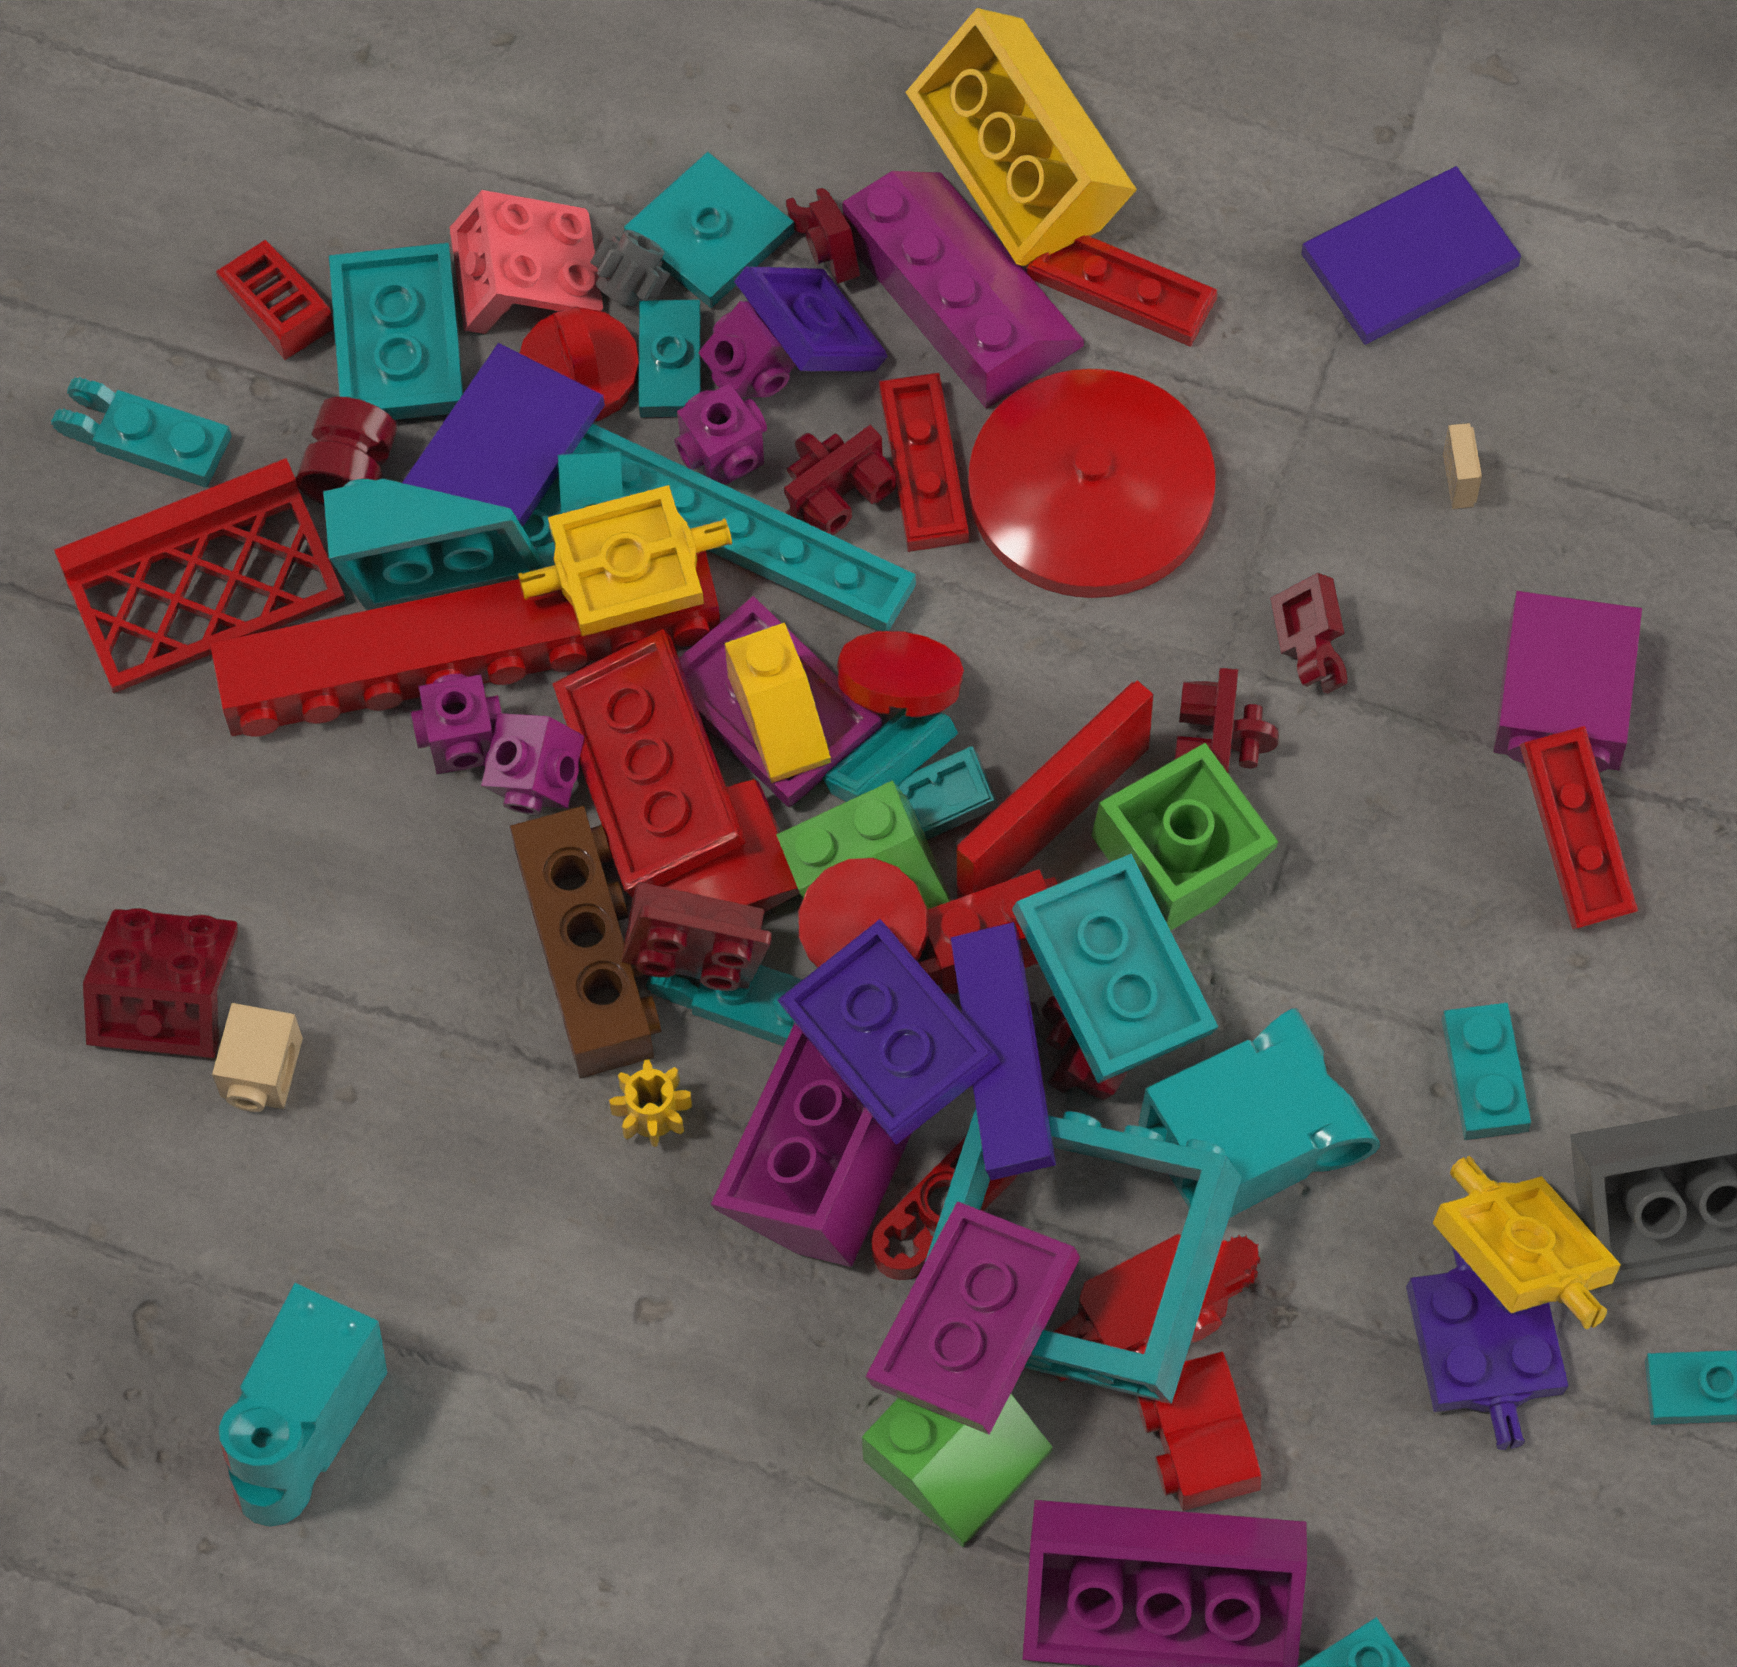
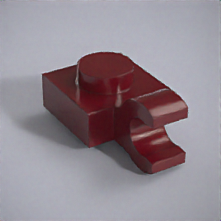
[786,188,860,284]
[1270,572,1348,694]

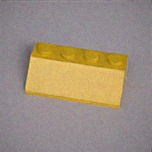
[905,8,1137,266]

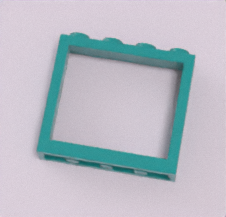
[925,1108,1242,1404]

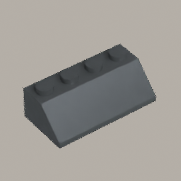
[1570,1105,1737,1285]

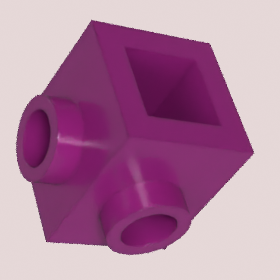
[698,301,795,398]
[674,383,767,485]
[411,674,502,775]
[481,713,584,815]

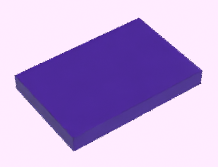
[1301,166,1521,345]
[402,343,605,527]
[777,919,1001,1145]

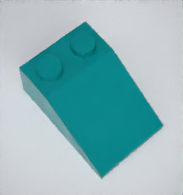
[323,479,545,610]

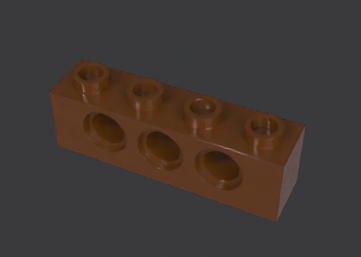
[510,806,662,1079]

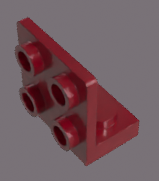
[621,882,772,991]
[83,908,238,1058]

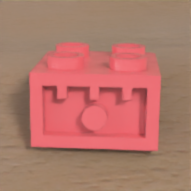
[449,190,603,334]

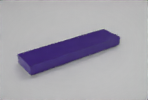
[950,922,1056,1180]

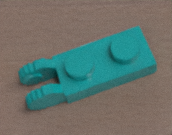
[51,377,232,487]
[646,965,803,1046]

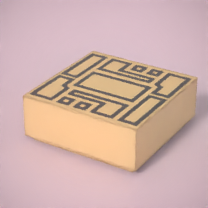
[1443,423,1482,509]

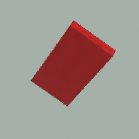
[552,629,747,898]
[957,680,1154,899]

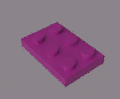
[679,596,882,808]
[865,1201,1081,1435]

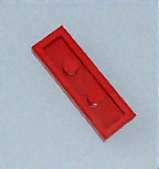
[1027,235,1217,347]
[879,373,969,552]
[1519,726,1638,929]

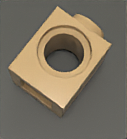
[212,1003,303,1112]

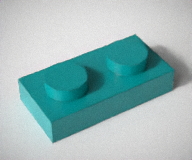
[1441,1002,1531,1140]

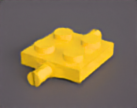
[518,485,732,636]
[1433,1156,1621,1329]

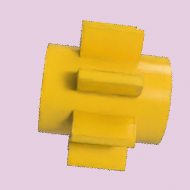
[609,1060,692,1147]

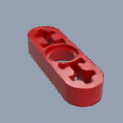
[872,1137,1018,1280]

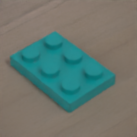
[329,243,464,420]
[1012,854,1218,1083]

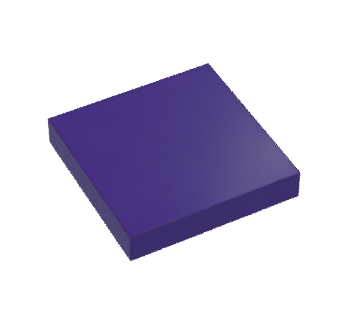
[734,266,888,371]

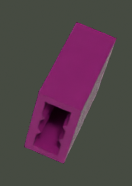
[1493,591,1642,772]

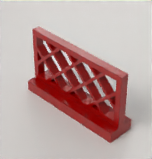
[54,458,345,694]

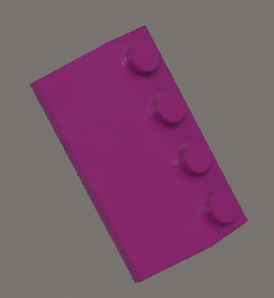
[842,171,1084,409]
[710,1023,912,1267]
[1022,1500,1307,1667]

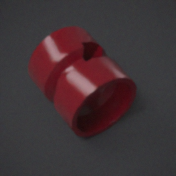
[296,397,397,505]

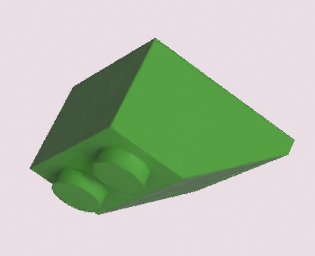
[1091,743,1278,931]
[776,780,952,909]
[862,1394,1053,1547]

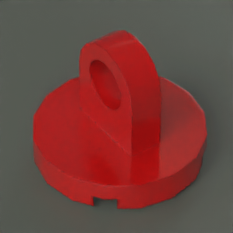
[519,306,639,422]

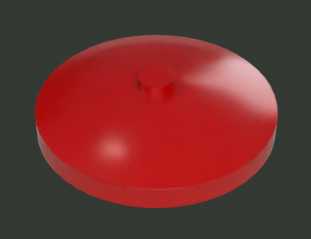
[968,369,1216,598]

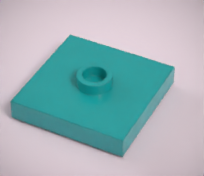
[624,152,795,308]

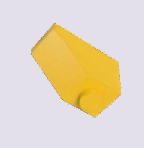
[725,622,831,783]

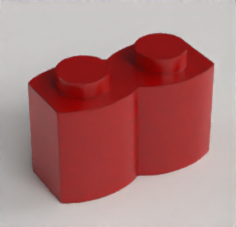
[1136,1351,1262,1511]

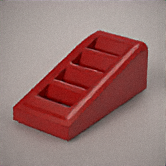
[216,240,334,360]

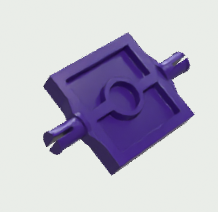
[1406,1247,1569,1450]

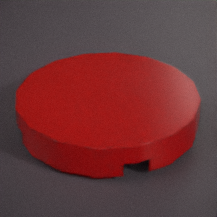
[837,631,964,717]
[798,858,929,968]

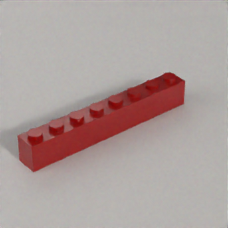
[210,551,720,737]

